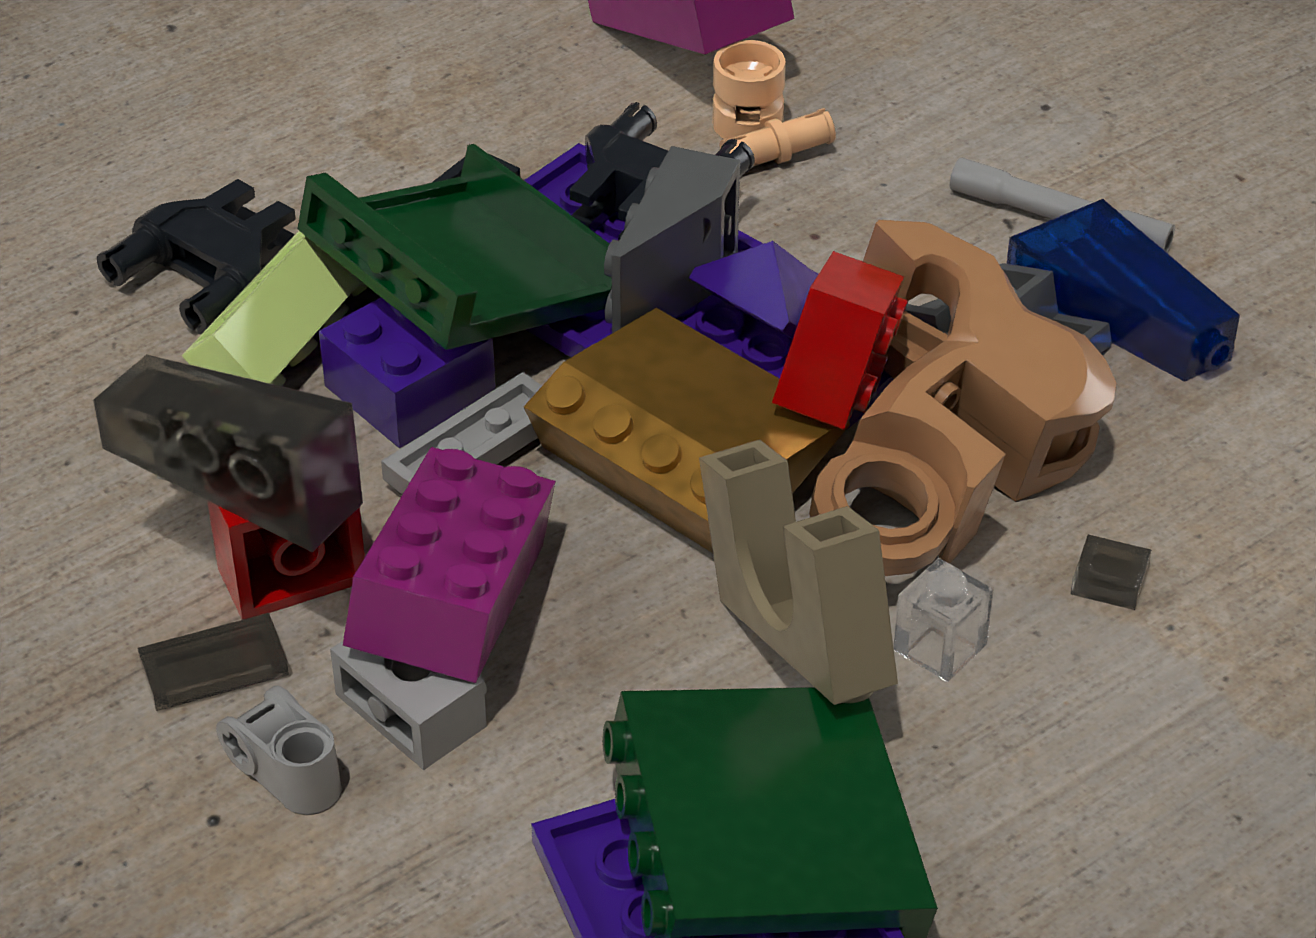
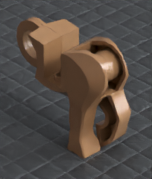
[809,220,1117,576]

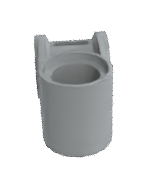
[216,686,342,815]

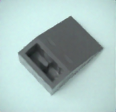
[604,146,740,333]

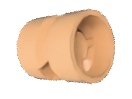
[712,40,786,139]

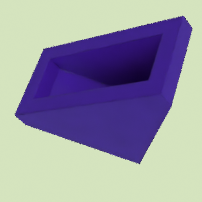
[689,241,818,340]

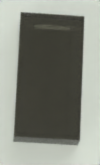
[138,613,289,711]

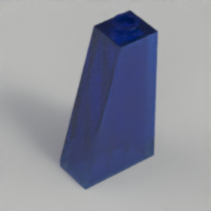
[1006,199,1240,382]

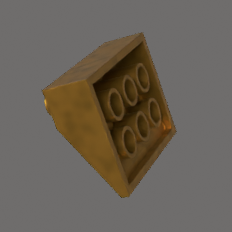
[524,308,850,553]

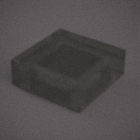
[1071,534,1152,610]

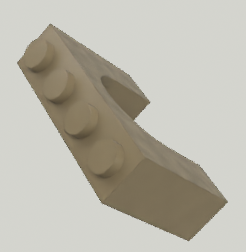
[699,440,898,705]

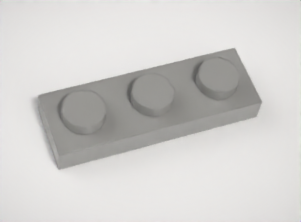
[381,372,542,494]

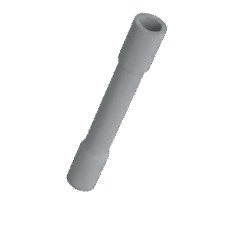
[949,157,1175,258]

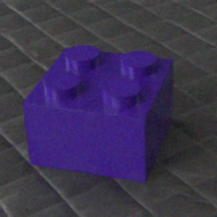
[319,297,496,449]

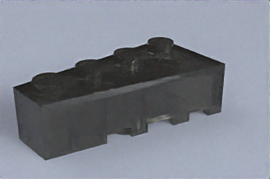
[93,354,363,552]

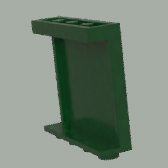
[297,144,612,350]
[602,687,938,938]

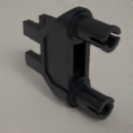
[569,102,755,240]
[97,179,296,335]

